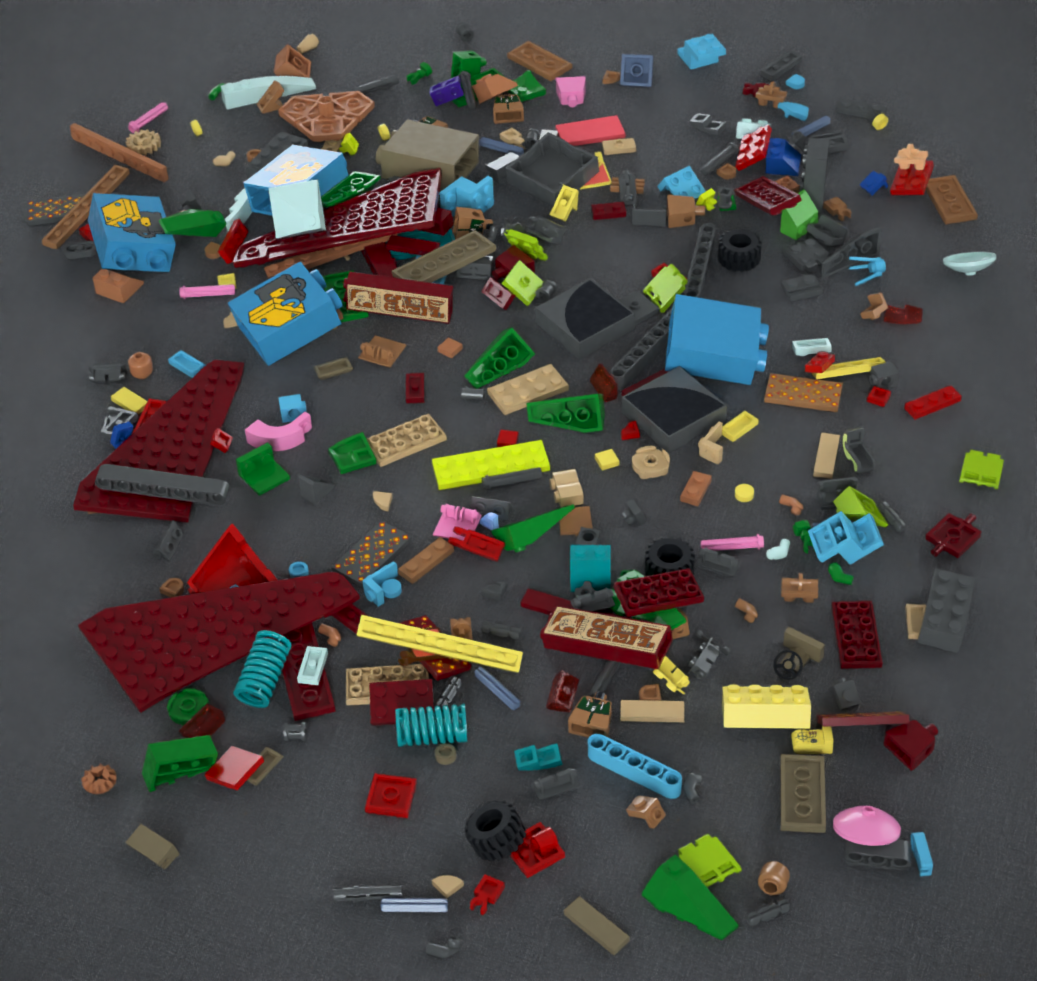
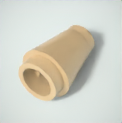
[296,34,319,54]

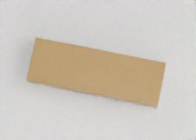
[813,433,840,479]
[621,700,684,722]

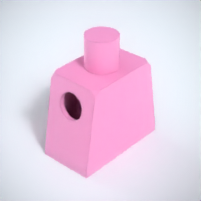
[556,76,586,107]

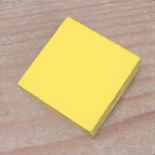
[217,273,237,289]
[595,449,619,471]

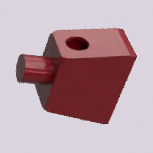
[492,245,535,280]
[884,720,938,771]

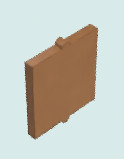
[559,506,592,536]

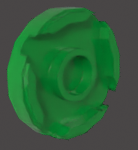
[167,688,210,725]

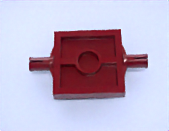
[925,513,982,558]

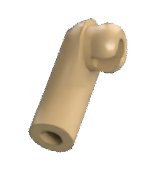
[213,151,236,167]

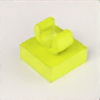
[339,132,359,156]
[696,188,717,211]

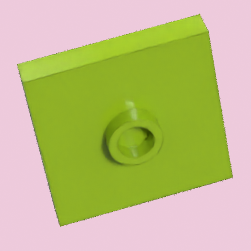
[502,260,543,306]

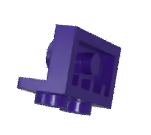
[430,76,464,106]

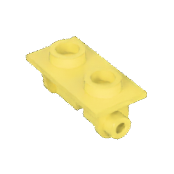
[652,656,690,695]

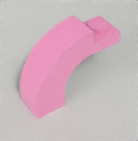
[245,412,312,451]

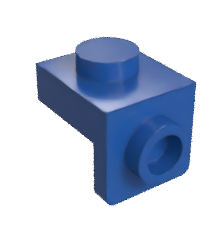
[859,170,889,196]
[110,422,133,449]

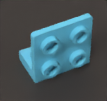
[657,166,706,200]

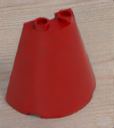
[187,523,278,594]

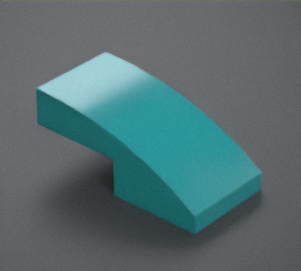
[514,743,563,771]

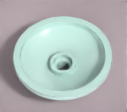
[943,252,996,275]

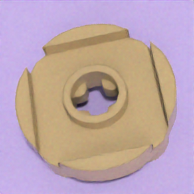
[632,446,670,479]

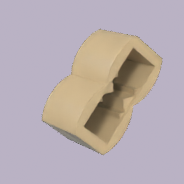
[549,469,583,507]

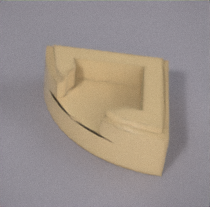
[224,312,238,328]
[373,491,393,511]
[432,875,464,899]

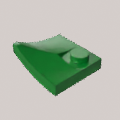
[507,70,546,102]
[328,432,376,474]

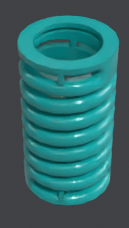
[233,630,292,708]
[395,704,467,747]

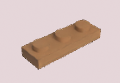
[398,537,454,584]

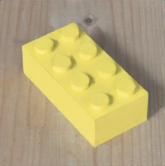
[722,684,811,729]

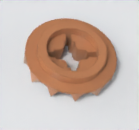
[81,763,117,794]

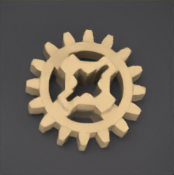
[126,129,161,156]

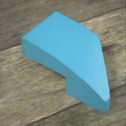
[777,102,809,121]

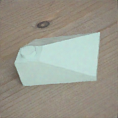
[268,180,326,239]

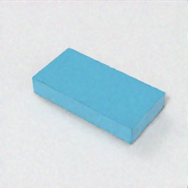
[168,350,206,378]

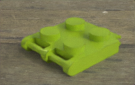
[504,229,548,261]
[643,264,688,313]
[959,450,1004,490]
[678,834,742,888]

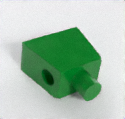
[451,51,486,78]

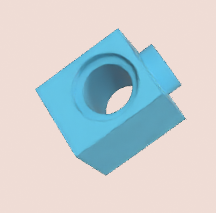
[278,394,307,423]

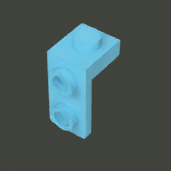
[362,561,398,607]

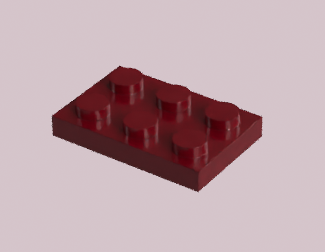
[369,679,434,726]

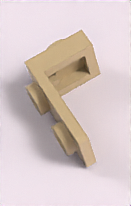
[698,422,723,464]

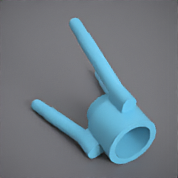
[849,257,886,286]

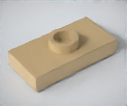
[602,138,636,155]

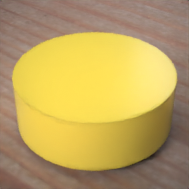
[872,114,888,130]
[190,119,203,136]
[378,124,390,141]
[735,484,754,502]

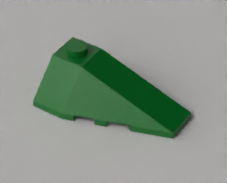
[321,171,380,207]
[159,209,227,237]
[464,327,535,389]
[526,394,605,433]
[491,504,575,553]
[608,570,686,630]
[642,855,738,940]

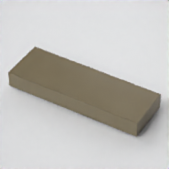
[564,896,630,955]

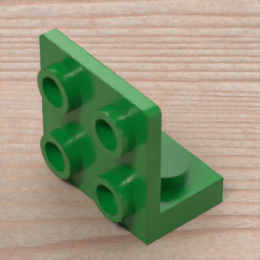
[236,442,290,496]

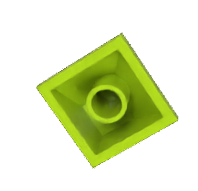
[833,486,888,528]

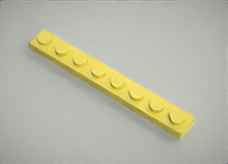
[357,615,523,673]

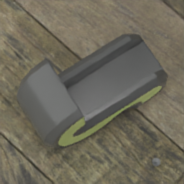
[842,426,876,474]

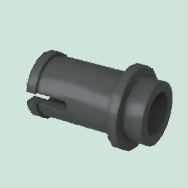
[461,386,484,401]

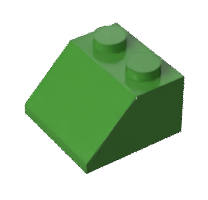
[780,189,818,240]

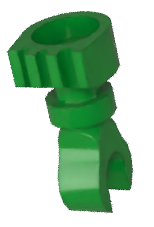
[407,62,433,85]
[792,520,815,554]

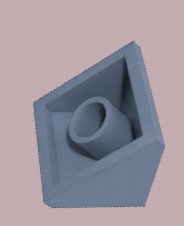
[620,54,653,87]

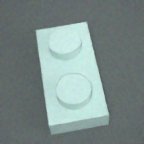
[792,338,831,356]
[297,646,328,685]

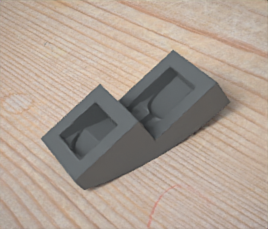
[689,113,727,136]

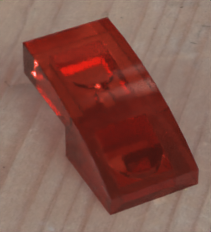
[883,304,923,324]

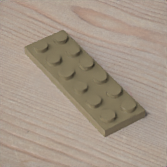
[392,230,496,283]

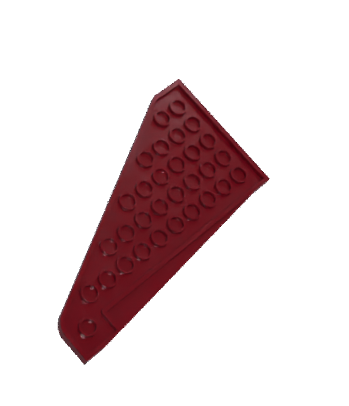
[233,168,442,268]
[73,360,245,523]
[78,572,360,713]

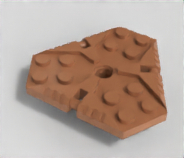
[278,91,375,142]

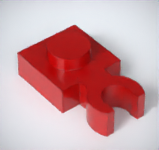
[470,874,505,915]

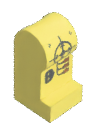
[791,726,834,754]

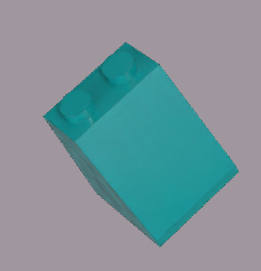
[570,545,611,592]

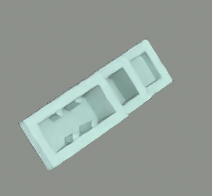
[224,188,252,231]

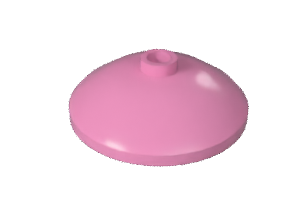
[833,806,901,846]

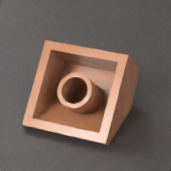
[274,44,311,78]
[472,74,518,104]
[92,269,144,304]

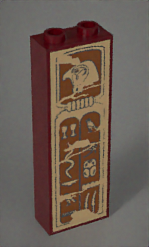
[343,272,453,324]
[540,605,673,670]

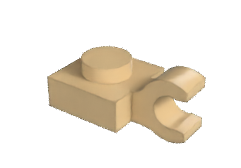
[499,128,525,149]

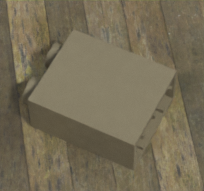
[376,120,479,191]

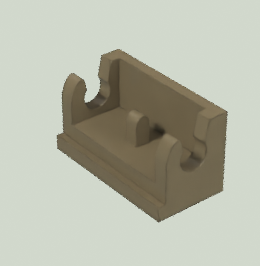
[125,824,180,869]

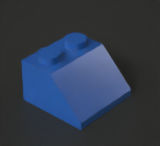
[765,138,801,176]

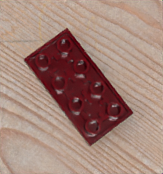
[613,568,704,617]
[831,601,883,669]

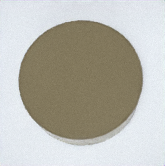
[435,743,456,765]

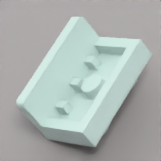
[736,118,771,139]

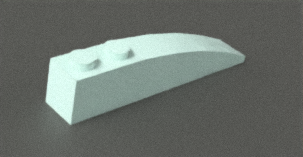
[221,76,316,110]

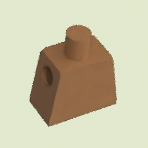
[667,195,705,228]

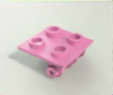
[433,504,482,541]

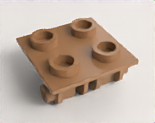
[358,335,407,368]

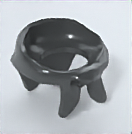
[500,216,526,243]

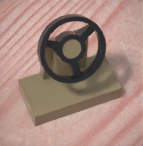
[773,627,825,680]

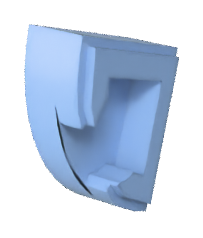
[480,512,499,530]

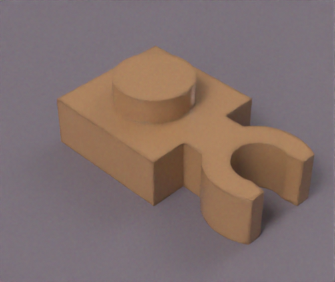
[823,197,852,221]

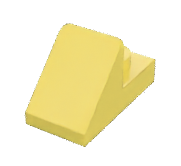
[549,185,579,222]

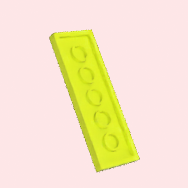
[432,440,550,490]

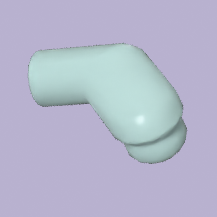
[766,539,790,560]

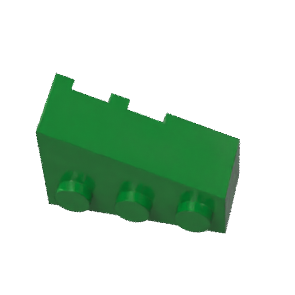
[142,735,218,792]

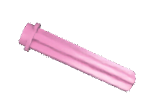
[128,102,168,133]
[179,284,235,299]
[701,534,764,551]

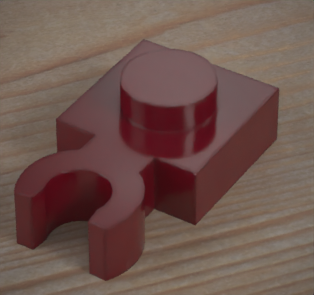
[743,83,770,97]

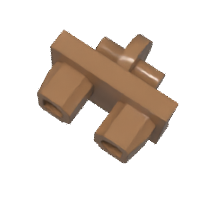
[756,81,787,108]
[781,573,818,603]
[450,617,473,640]

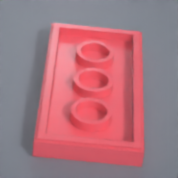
[556,115,625,146]

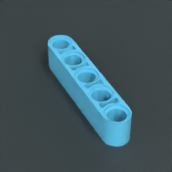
[588,734,682,799]

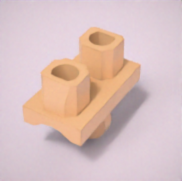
[894,144,928,170]

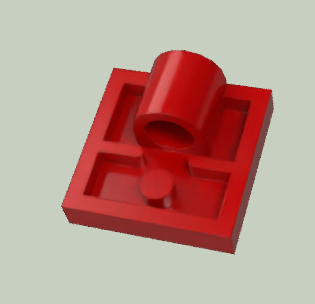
[510,822,565,878]

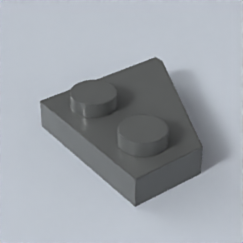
[101,406,139,439]

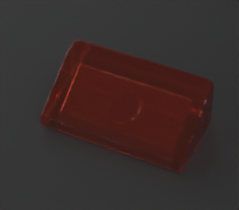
[590,363,618,402]
[546,670,580,713]
[179,703,225,738]

